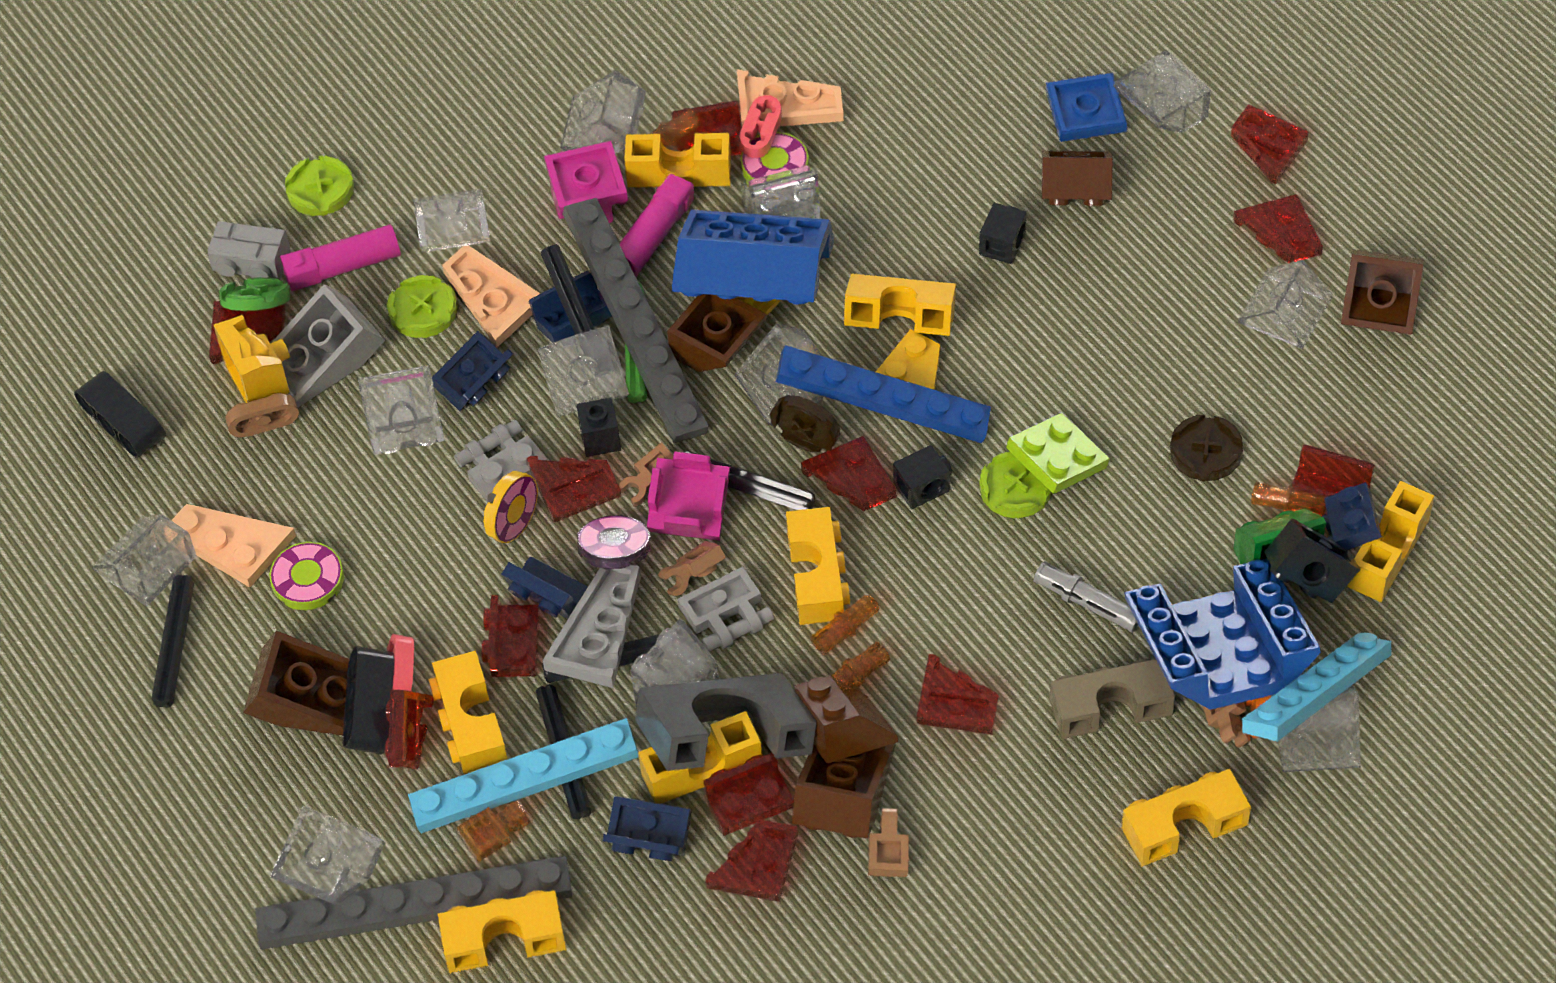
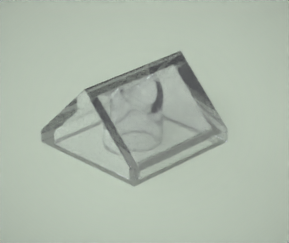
[413,188,491,253]
[1238,260,1333,349]

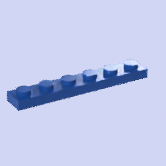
[775,345,991,443]

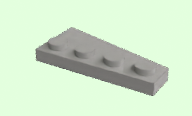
[543,558,641,688]

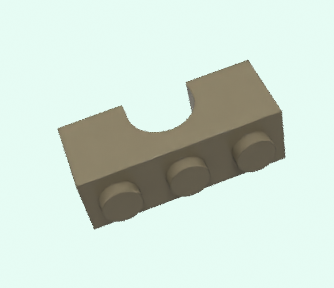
[1050,658,1175,739]

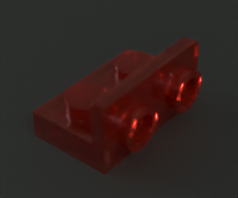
[671,101,742,156]
[482,595,540,677]
[703,753,794,836]

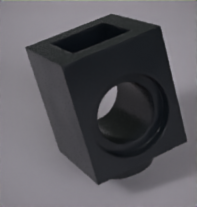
[979,203,1027,264]
[576,397,621,457]
[893,445,952,510]

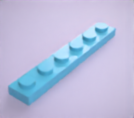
[1243,633,1391,742]
[408,718,639,833]

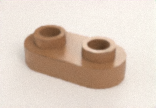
[225,393,299,437]

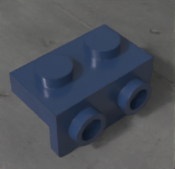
[529,271,612,345]
[429,331,513,411]
[1322,482,1382,555]
[501,557,588,619]
[602,796,692,862]

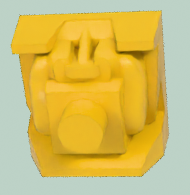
[214,315,290,403]

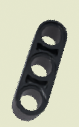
[74,371,166,458]
[342,646,394,755]

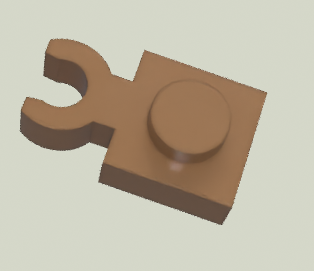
[619,442,673,507]

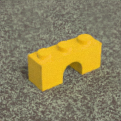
[625,133,731,187]
[844,274,956,336]
[1347,481,1434,603]
[786,507,850,625]
[428,650,508,775]
[638,711,763,804]
[1122,769,1251,866]
[438,890,566,973]

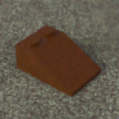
[243,631,349,736]
[792,743,896,839]

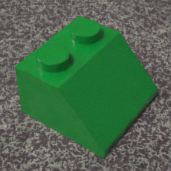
[1233,508,1326,564]

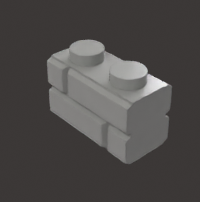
[208,221,290,280]

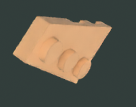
[737,69,844,127]
[442,244,540,348]
[163,504,296,587]

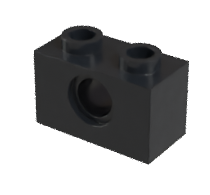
[1265,518,1360,603]

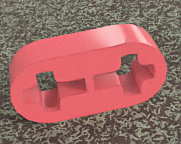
[740,95,782,158]
[387,634,414,703]

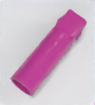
[619,174,694,277]
[280,224,401,292]

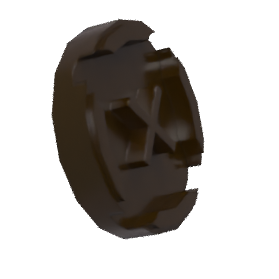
[770,395,841,453]
[1170,415,1243,481]

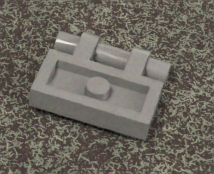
[454,420,549,503]
[678,567,774,652]

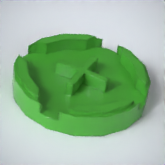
[219,278,291,311]

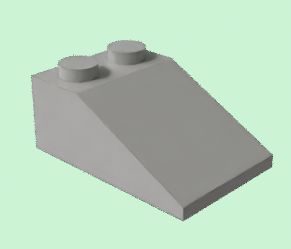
[273,284,385,408]

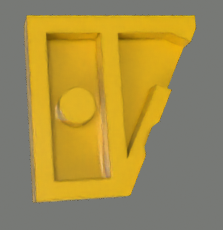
[876,329,940,389]

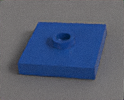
[1046,73,1127,142]

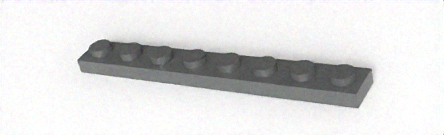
[563,198,709,443]
[255,856,573,950]

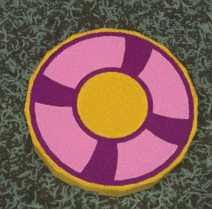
[483,471,538,543]

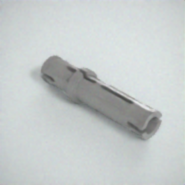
[1033,561,1139,633]

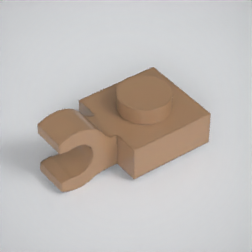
[658,541,726,596]
[1203,702,1251,748]
[868,808,909,877]

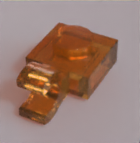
[456,801,529,862]

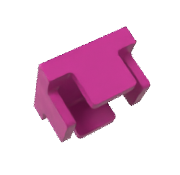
[544,141,628,223]
[646,452,730,541]

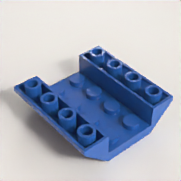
[672,210,834,305]
[1124,558,1320,710]

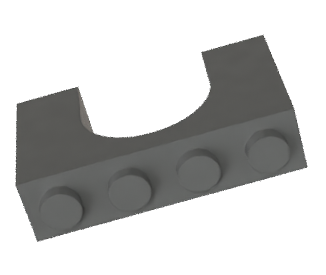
[635,673,817,771]

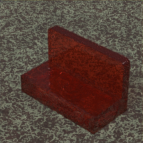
[1289,445,1375,508]

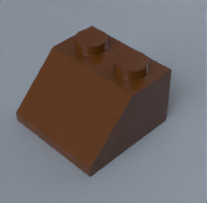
[1041,150,1113,206]
[1341,249,1424,335]
[667,294,767,372]
[794,675,898,763]

